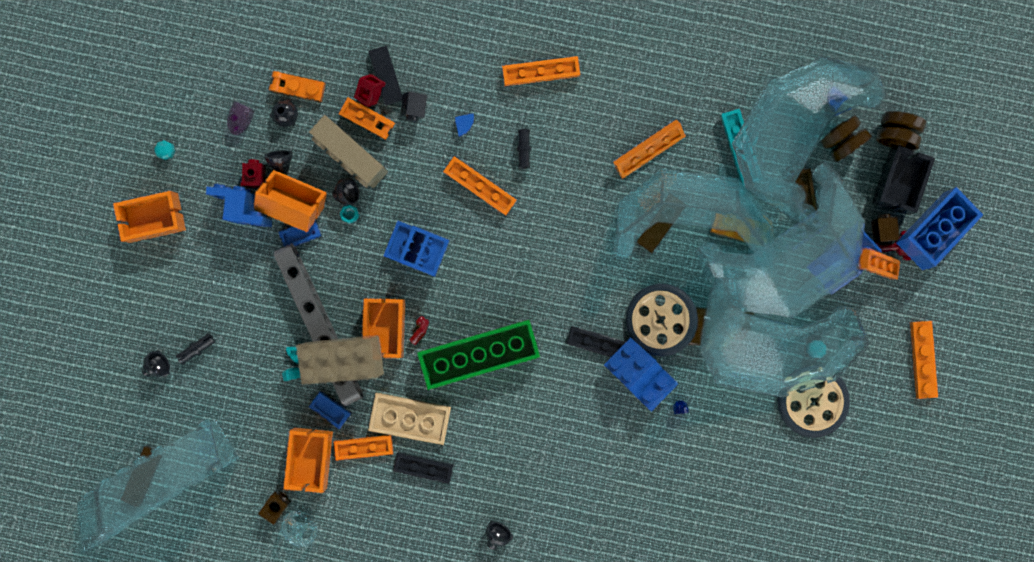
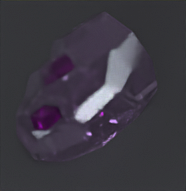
[227,101,254,135]

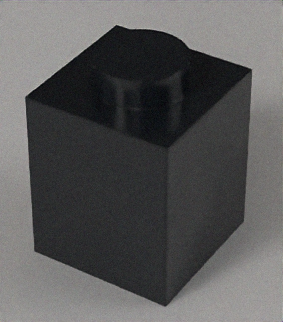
[400,91,427,122]

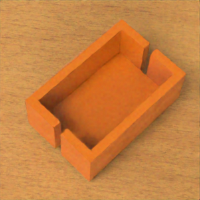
[254,170,327,232]
[113,191,186,243]
[363,298,405,358]
[284,428,333,493]

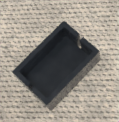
[872,146,935,215]

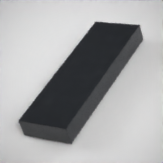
[368,45,402,106]
[566,326,626,357]
[393,452,454,484]

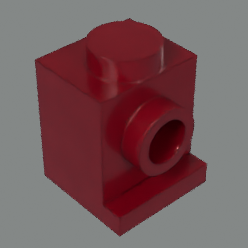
[354,74,386,107]
[241,159,265,188]

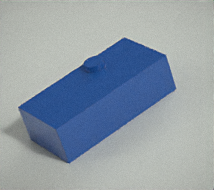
[896,187,983,270]

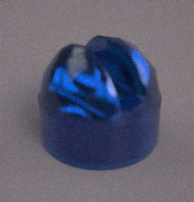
[673,400,689,414]

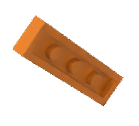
[502,56,580,86]
[613,120,686,179]
[443,156,517,216]
[859,249,900,280]
[910,321,938,399]

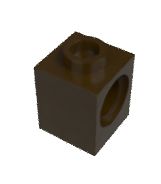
[871,214,900,243]
[258,491,291,525]

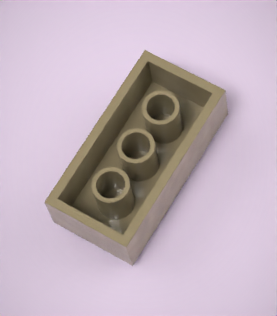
[309,115,388,188]
[297,335,384,384]

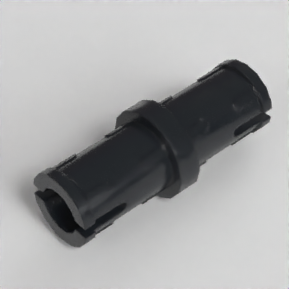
[517,129,532,169]
[176,333,216,365]

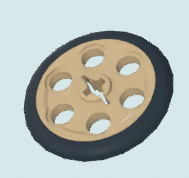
[626,283,698,357]
[777,365,850,438]

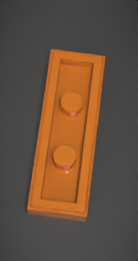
[334,435,394,461]

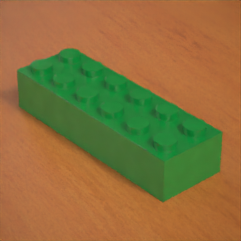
[417,320,540,390]

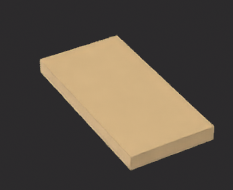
[368,392,451,445]

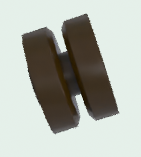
[876,111,926,151]
[819,115,872,163]

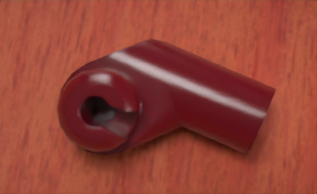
[409,316,429,345]

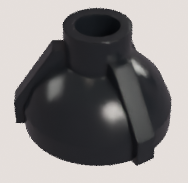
[269,99,298,127]
[264,150,293,174]
[332,178,360,206]
[142,350,170,377]
[486,521,513,550]

